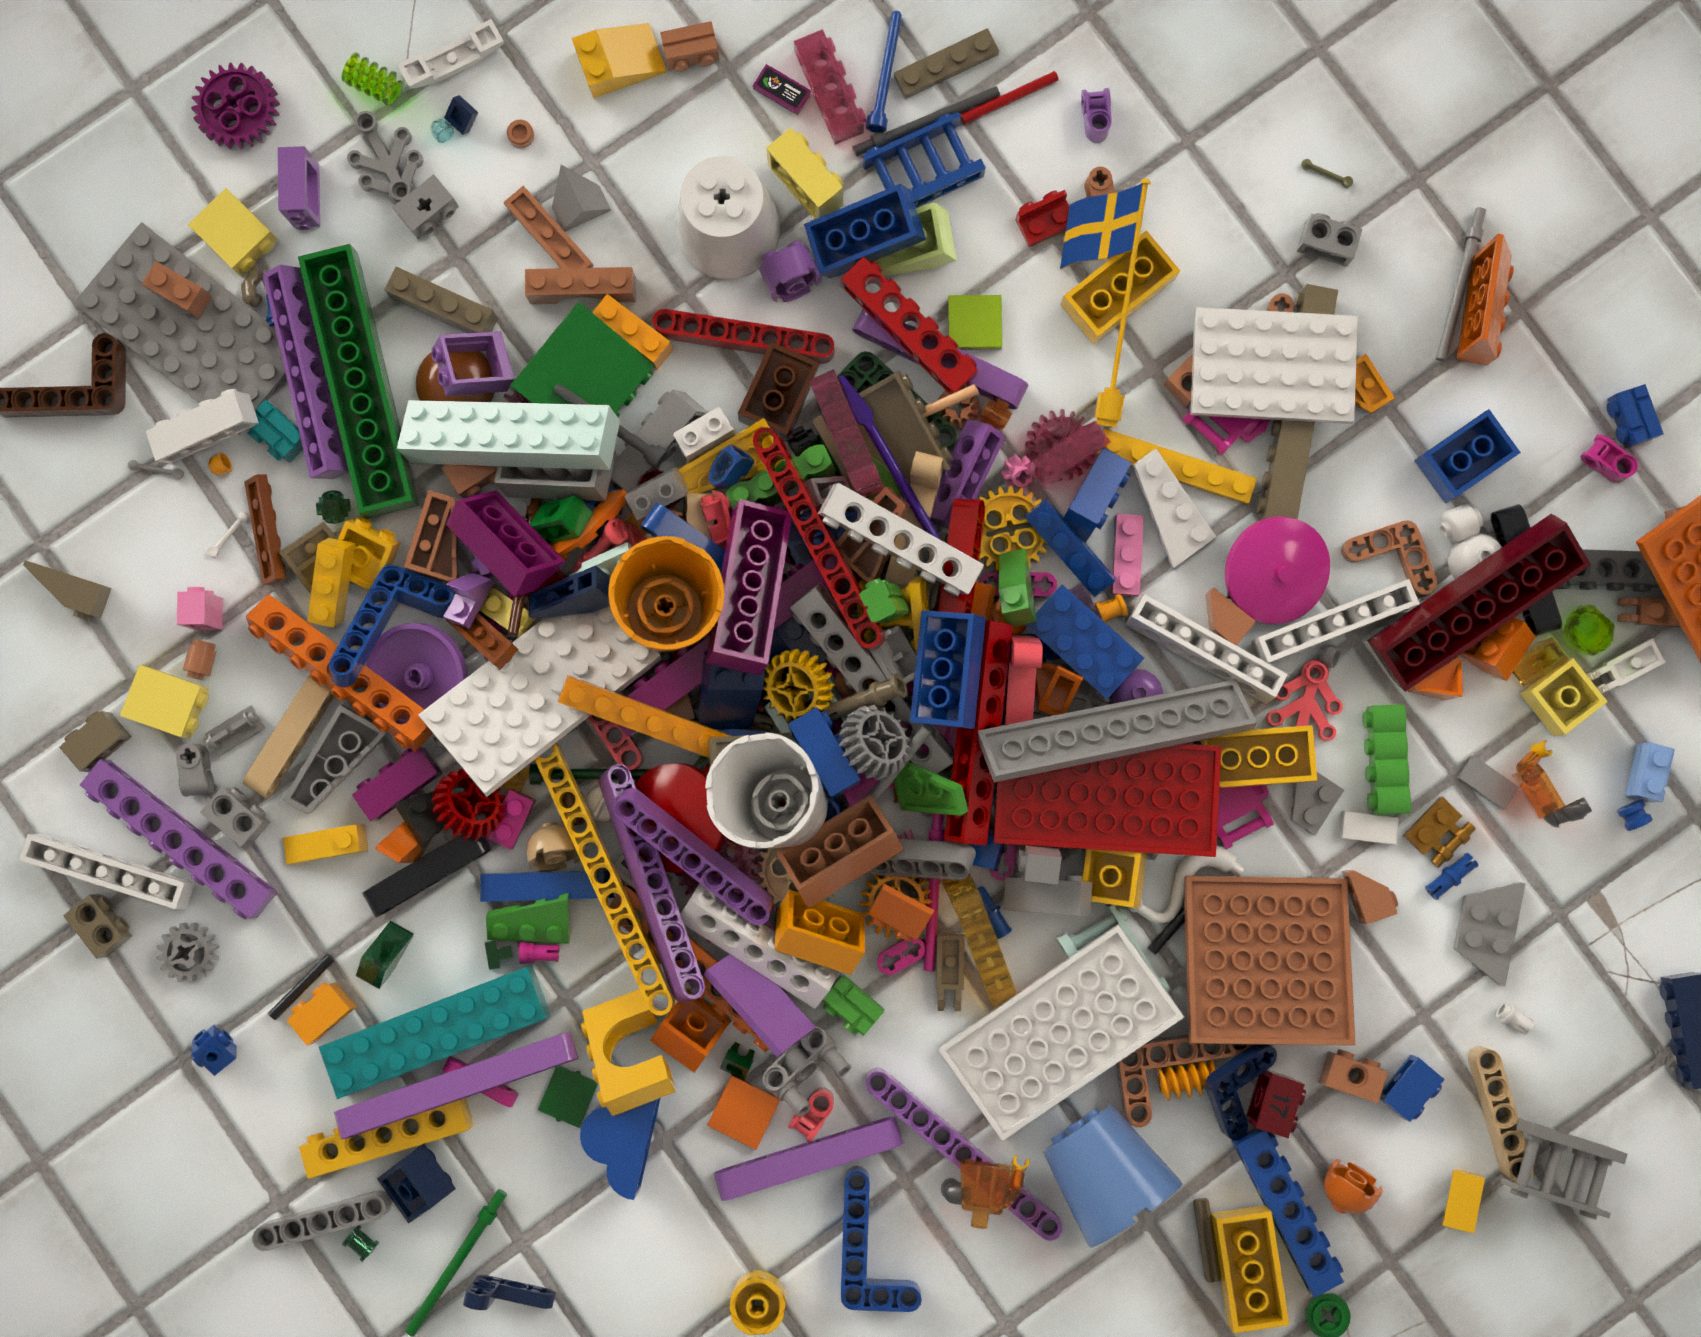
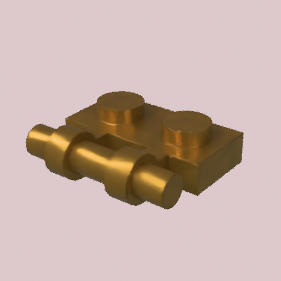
[1403,797,1476,868]

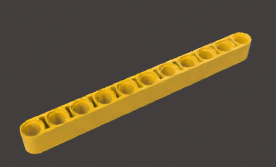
[535,742,675,1016]

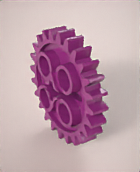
[191,63,280,150]

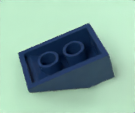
[760,616,829,706]
[697,651,765,729]

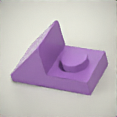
[443,572,494,629]

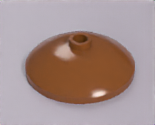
[416,351,495,402]

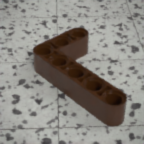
[0,333,126,418]

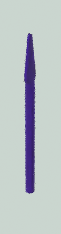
[839,375,942,541]

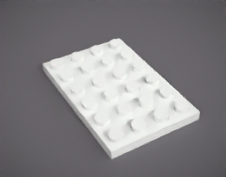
[1190,307,1358,424]

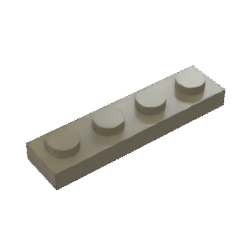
[894,28,999,99]

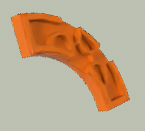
[549,489,627,560]

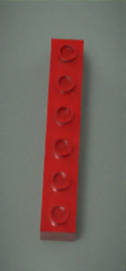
[840,256,978,395]

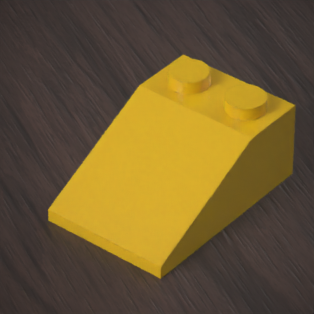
[571,23,667,99]

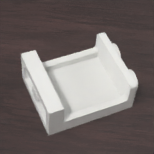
[673,407,735,463]

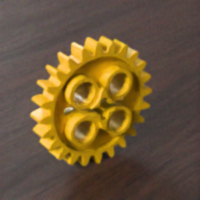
[979,486,1048,572]

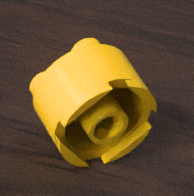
[729,1270,786,1335]

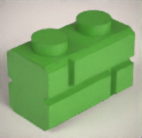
[859,578,910,623]
[822,974,885,1036]

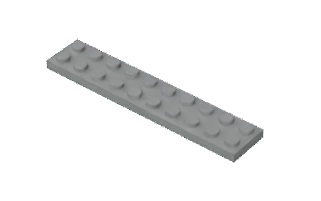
[978,679,1257,782]

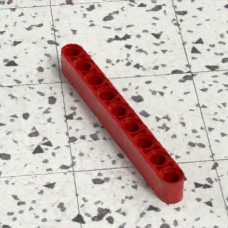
[753,427,885,650]

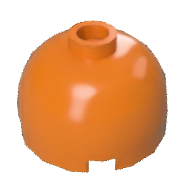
[1324,1159,1383,1214]

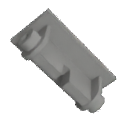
[205,705,265,757]

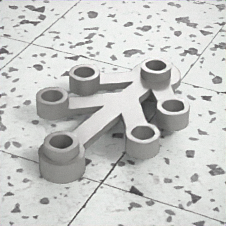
[347,111,424,204]

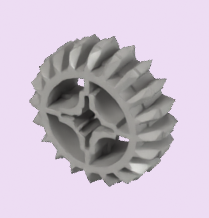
[839,704,912,781]

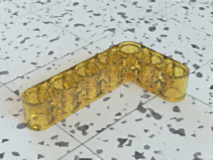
[941,873,1017,1010]

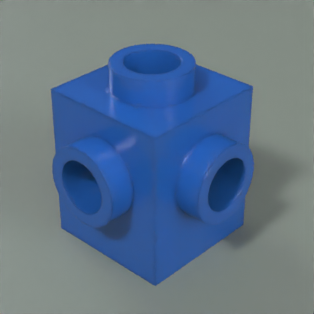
[191,1025,237,1076]

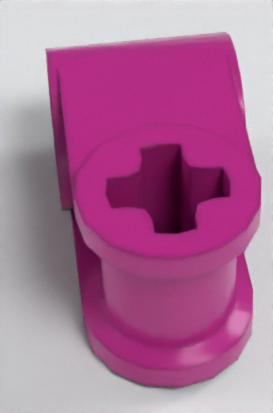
[1580,434,1638,483]

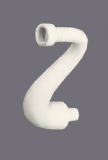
[1126,846,1244,924]

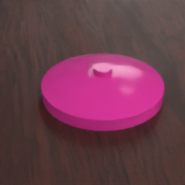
[1225,516,1330,624]

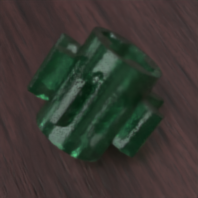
[316,490,351,524]

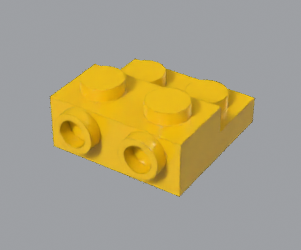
[338,517,401,590]

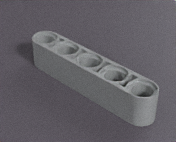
[865,839,976,880]
[252,1190,392,1251]

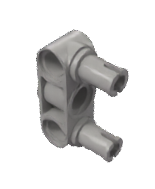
[763,1027,851,1117]

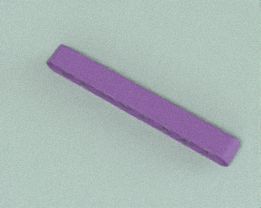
[599,764,705,1003]
[334,1031,579,1140]
[865,1068,1063,1241]

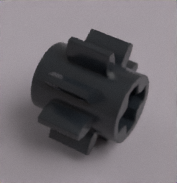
[787,426,820,457]

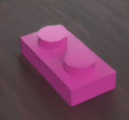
[487,788,536,850]

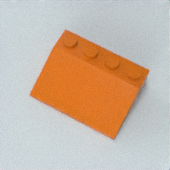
[1456,234,1514,365]

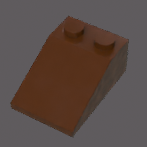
[738,342,820,442]

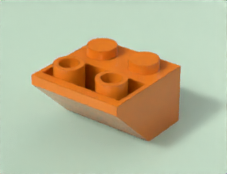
[1459,618,1536,681]

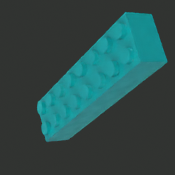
[319,965,551,1099]

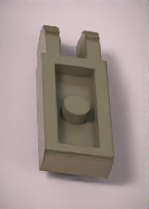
[936,934,964,1011]

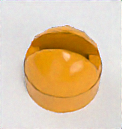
[208,452,232,476]

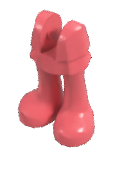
[572,518,647,573]

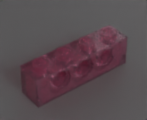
[794,29,867,145]

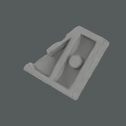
[1290,772,1344,835]

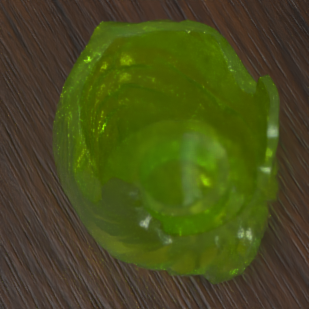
[1564,605,1615,656]

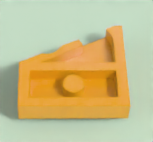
[1355,354,1395,414]

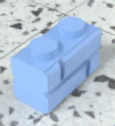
[1625,742,1675,803]

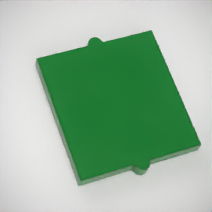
[538,1066,598,1128]

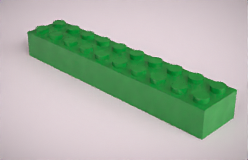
[298,244,419,519]

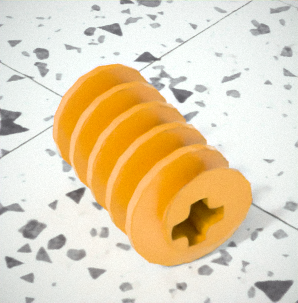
[1156,1060,1215,1101]

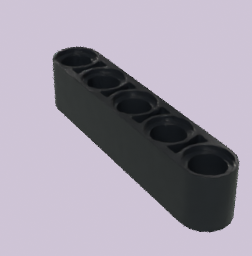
[1491,504,1562,636]
[362,835,492,917]

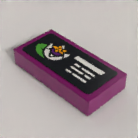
[753,64,811,116]

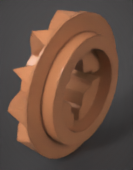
[937,390,979,429]

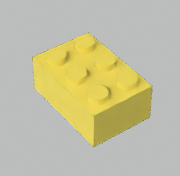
[766,128,844,219]

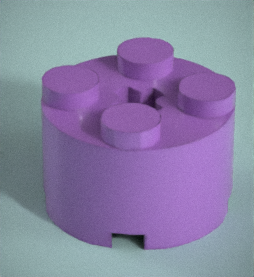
[759,241,821,302]

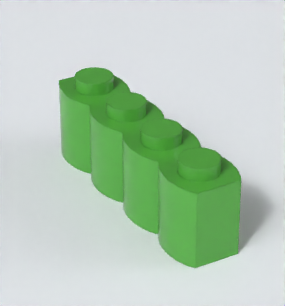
[725,445,836,509]
[1362,705,1411,815]

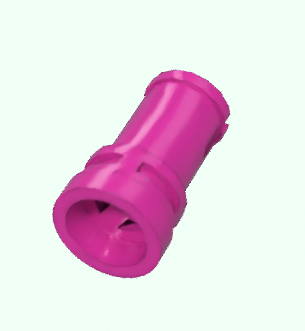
[519,942,560,964]

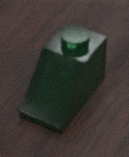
[356,920,414,989]

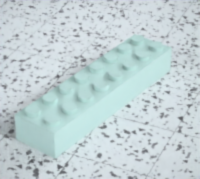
[397,400,620,470]

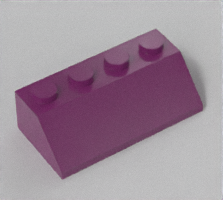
[446,490,565,597]

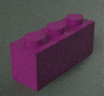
[352,747,443,822]

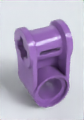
[1081,88,1112,143]

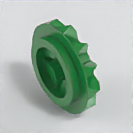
[1305,1293,1351,1337]

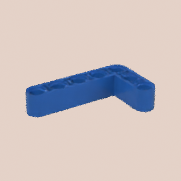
[329,565,454,687]
[841,1166,922,1312]

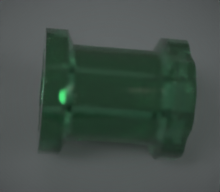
[342,1225,380,1263]

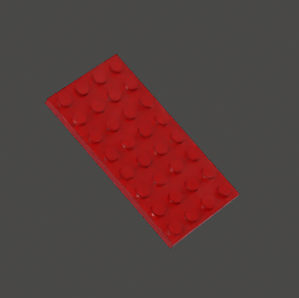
[993,744,1221,857]

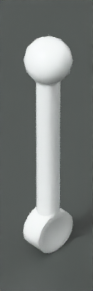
[207,512,248,557]

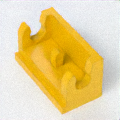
[1442,1169,1485,1234]

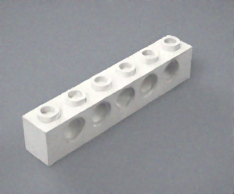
[818,483,984,597]
[1251,579,1420,664]
[1125,594,1288,704]
[19,834,196,910]
[680,884,838,1009]

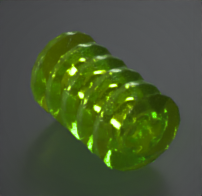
[341,52,402,106]

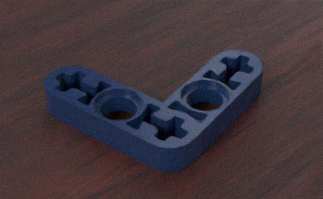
[1205,1044,1277,1140]
[463,1275,556,1310]

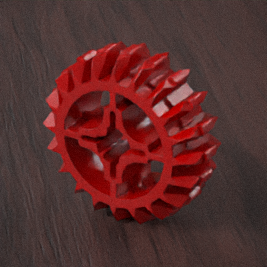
[431,768,506,841]

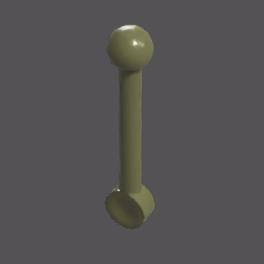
[1301,159,1353,188]

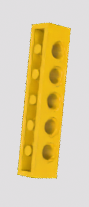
[299,1098,474,1179]

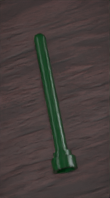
[529,763,650,785]

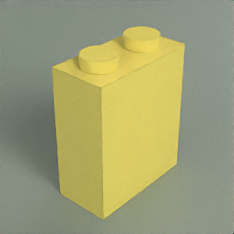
[188,188,278,276]
[120,665,209,739]

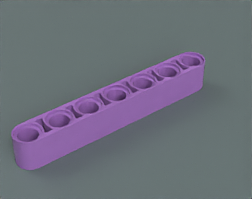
[852,309,1029,410]
[614,788,774,925]
[713,1116,903,1201]

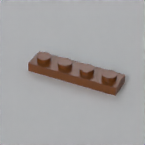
[244,474,286,585]
[446,613,519,670]

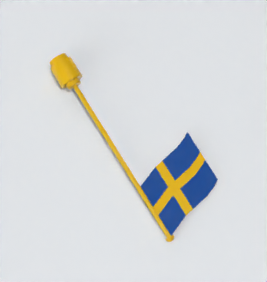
[1060,178,1151,427]

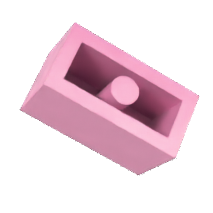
[177,587,223,630]

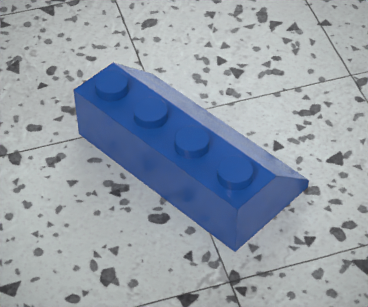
[910,610,986,729]

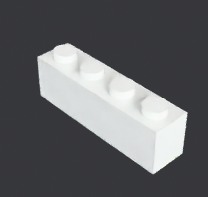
[146,389,259,464]

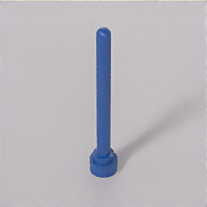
[866,11,902,133]

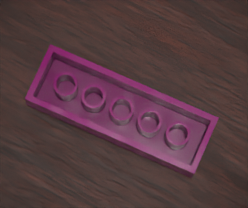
[705,499,792,676]

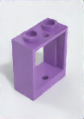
[278,146,320,230]
[431,331,514,396]

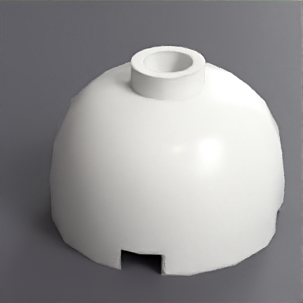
[1447,533,1502,579]

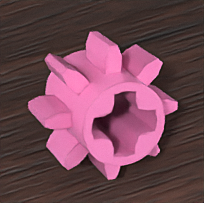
[1000,454,1036,488]

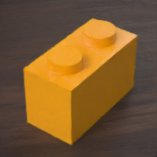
[286,982,357,1046]

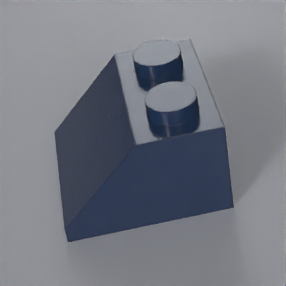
[377,1144,456,1224]

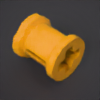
[1094,593,1128,623]

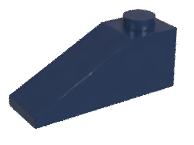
[529,565,611,619]

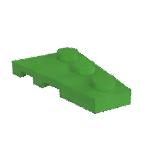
[893,762,968,816]
[486,893,571,944]

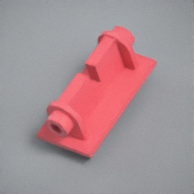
[700,490,731,548]

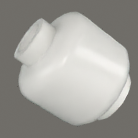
[1439,504,1483,543]

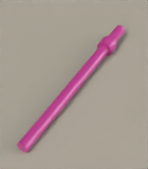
[924,813,945,972]

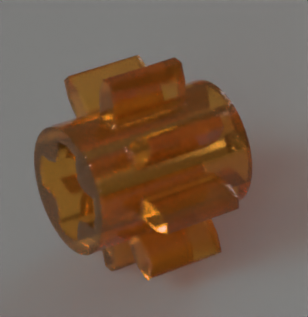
[979,398,1012,431]

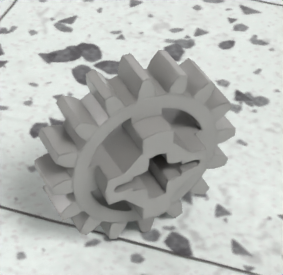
[156,922,220,982]

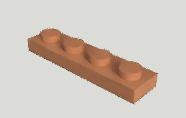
[503,185,593,268]

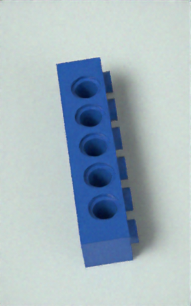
[1232,1128,1344,1298]

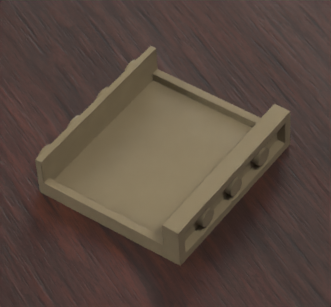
[812,370,953,498]

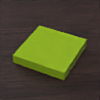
[948,295,1002,350]

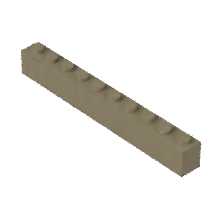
[1257,284,1338,521]

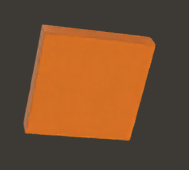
[707,1075,780,1150]

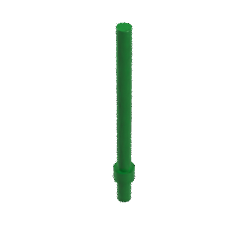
[405,1189,507,1337]

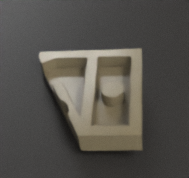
[278,521,338,594]

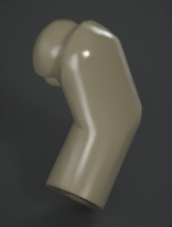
[241,267,264,307]

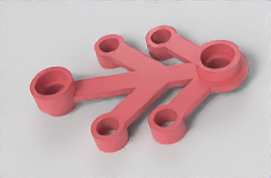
[1266,660,1343,741]

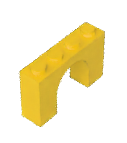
[581,989,676,1116]

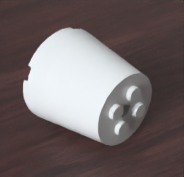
[675,156,780,279]
[705,733,828,848]

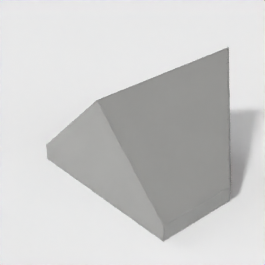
[552,165,611,232]

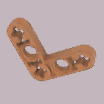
[1341,520,1437,596]

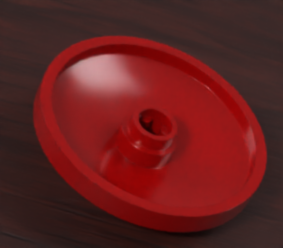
[626,763,725,873]

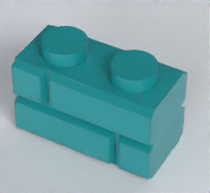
[247,400,303,463]

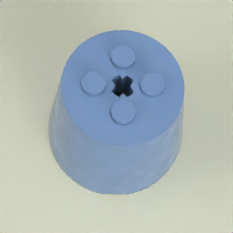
[1043,1104,1183,1248]

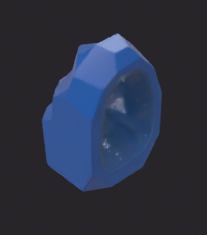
[709,444,755,489]

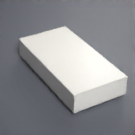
[1340,811,1399,845]

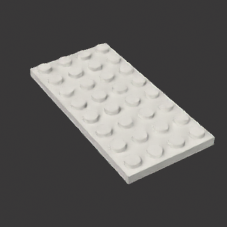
[418,606,662,797]
[938,924,1184,1141]

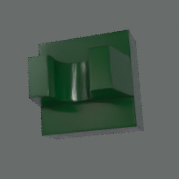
[484,940,513,970]
[720,1042,755,1080]

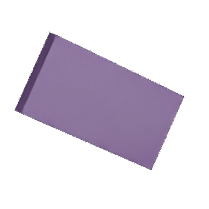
[703,954,815,1058]

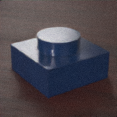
[444,95,478,135]

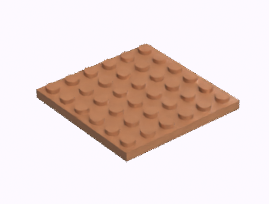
[1184,876,1356,1046]

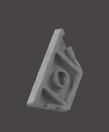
[1453,882,1526,986]

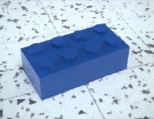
[804,184,926,279]
[1025,585,1145,699]

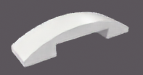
[397,19,504,89]

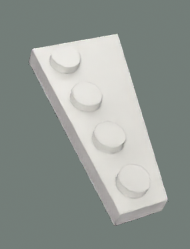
[1132,449,1216,568]

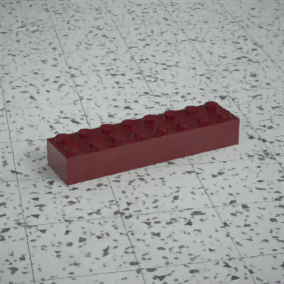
[1367,513,1591,692]

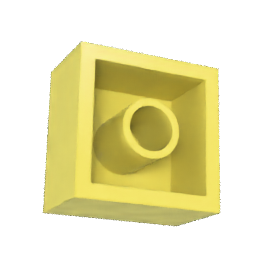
[1520,658,1608,736]

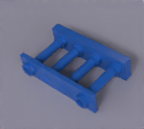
[862,112,986,208]

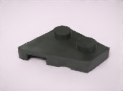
[396,791,445,848]

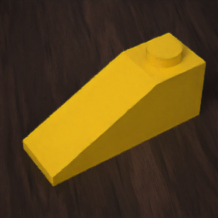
[283,824,368,865]

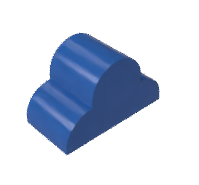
[580,1098,661,1200]

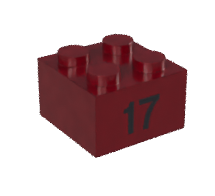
[1246,1069,1306,1138]

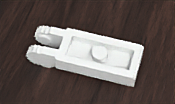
[1586,638,1666,694]

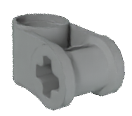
[176,744,214,797]

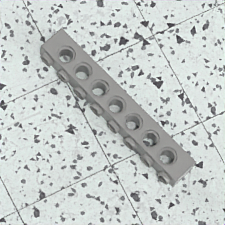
[790,582,954,774]

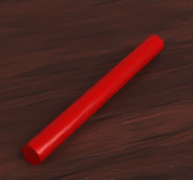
[960,71,1059,125]

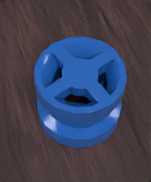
[1617,799,1653,831]

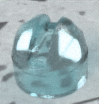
[431,119,454,143]

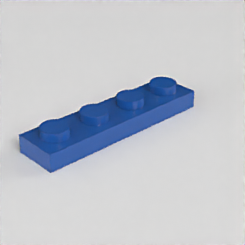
[1025,498,1116,597]

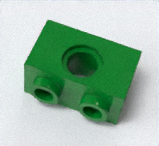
[530,495,593,544]

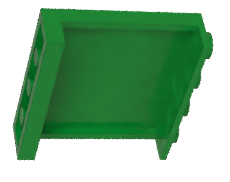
[509,302,654,418]

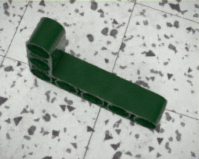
[817,351,957,451]

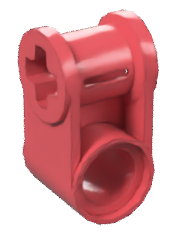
[787,1087,834,1143]

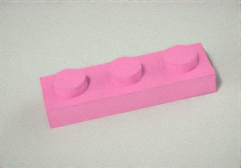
[1111,514,1144,596]

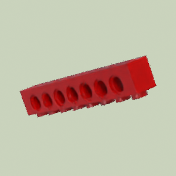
[944,621,1013,845]

